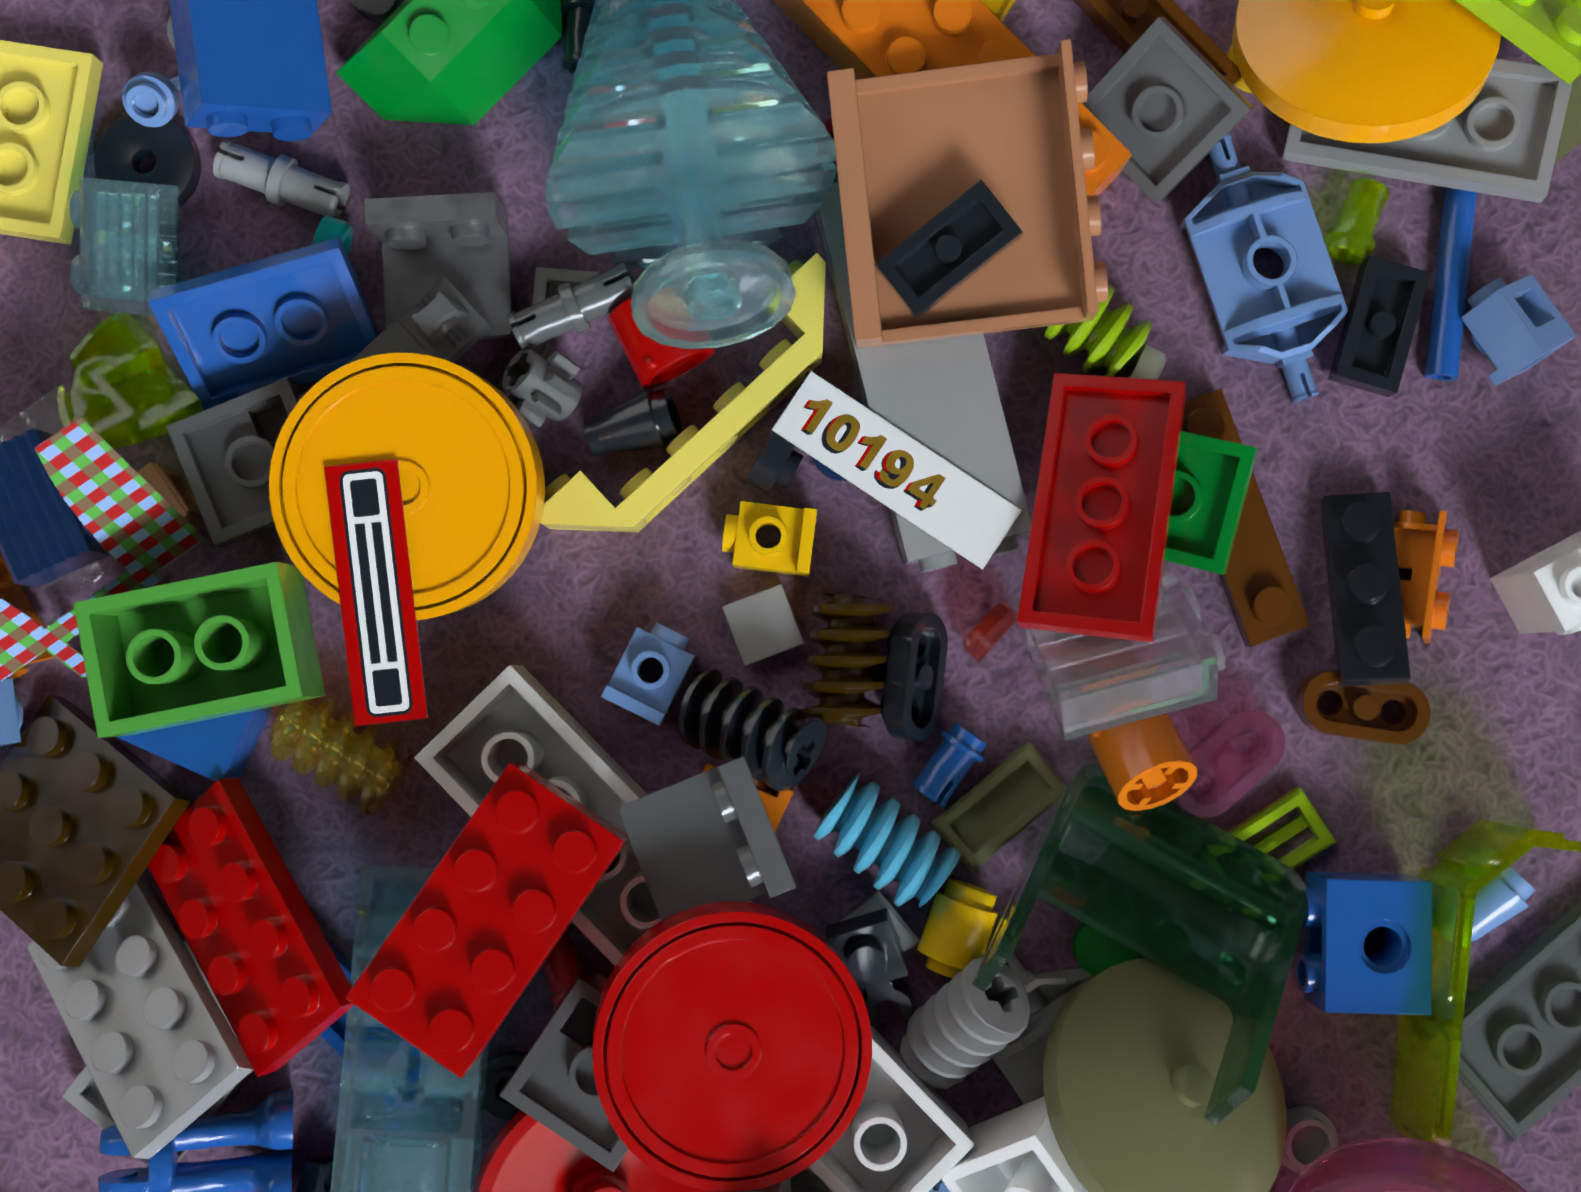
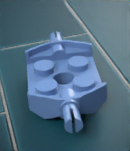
[1178,134,1348,403]

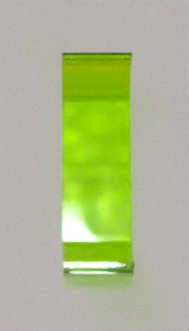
[1390,819,1581,1192]

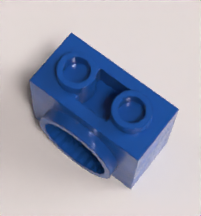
[1296,871,1432,1015]

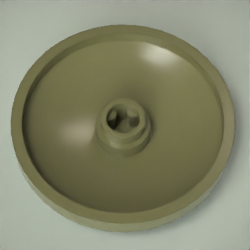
[1043,958,1287,1192]

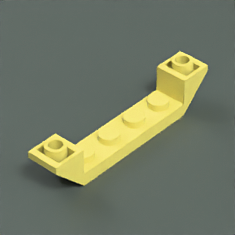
[540,253,826,532]

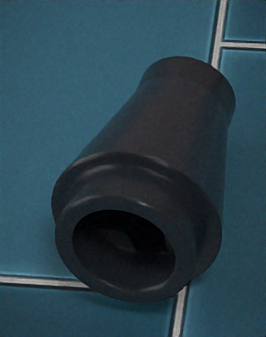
[584,387,682,456]

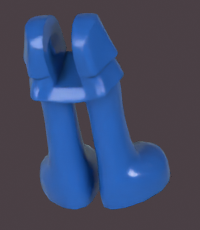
[98,1089,294,1192]

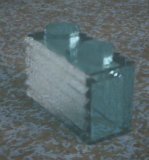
[70,177,180,316]

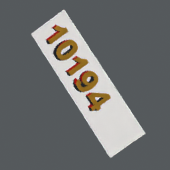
[772,371,1022,570]

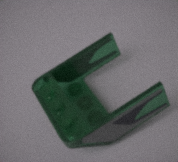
[972,764,1308,1125]

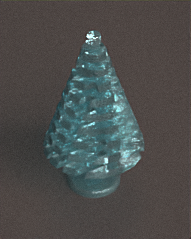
[545,0,837,349]

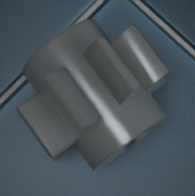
[502,343,582,427]

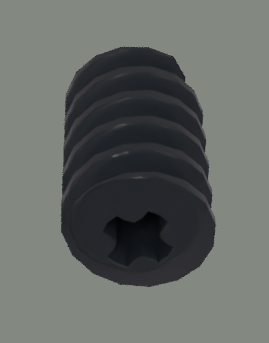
[678,669,827,792]

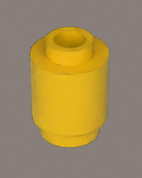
[917,878,998,978]

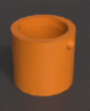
[1088,698,1197,811]

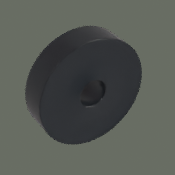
[94,115,201,216]

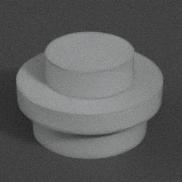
[1282,1106,1338,1174]

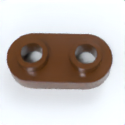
[1295,671,1431,744]

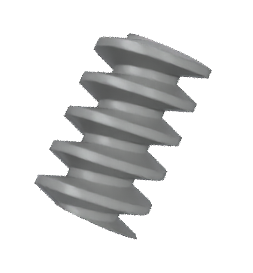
[900,957,1030,1089]

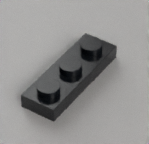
[1321,492,1411,686]

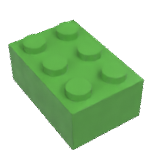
[73,562,326,738]

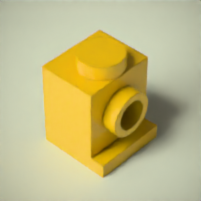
[722,501,817,577]

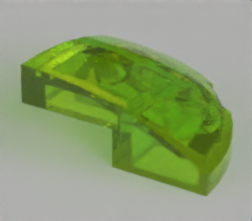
[57,309,203,449]

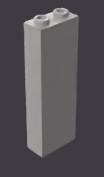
[813,183,1032,573]

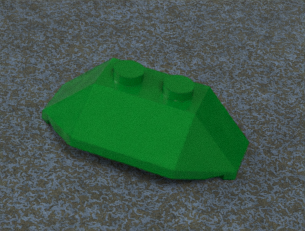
[336,0,562,125]

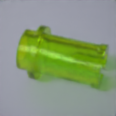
[1324,178,1390,265]

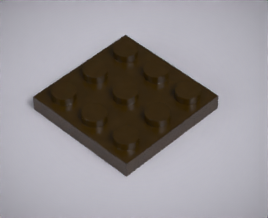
[0,694,191,967]

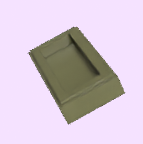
[930,741,1069,872]

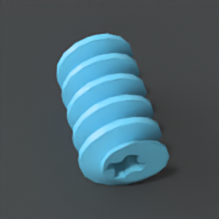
[813,772,961,908]

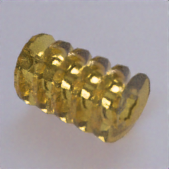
[269,696,417,815]

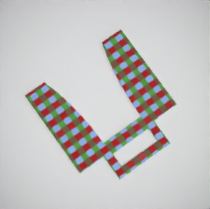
[0,416,205,682]

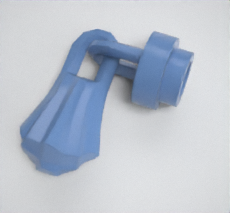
[122,71,181,127]

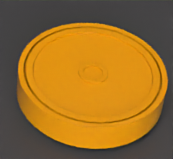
[269,353,545,620]

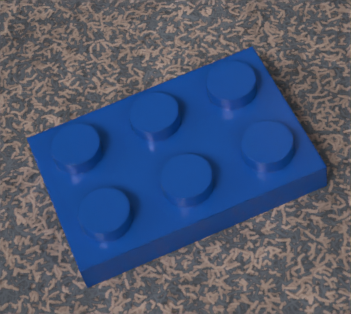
[148,237,381,411]

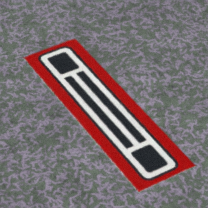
[324,459,428,726]

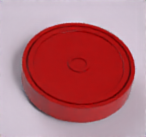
[593,901,872,1192]

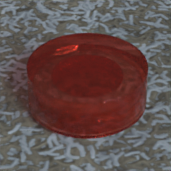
[962,602,1018,663]

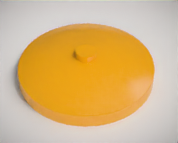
[1232,0,1501,143]

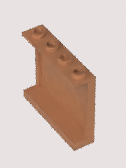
[827,39,1108,348]

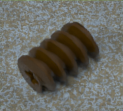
[801,593,894,728]

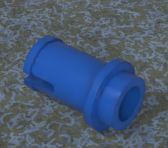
[911,722,987,807]

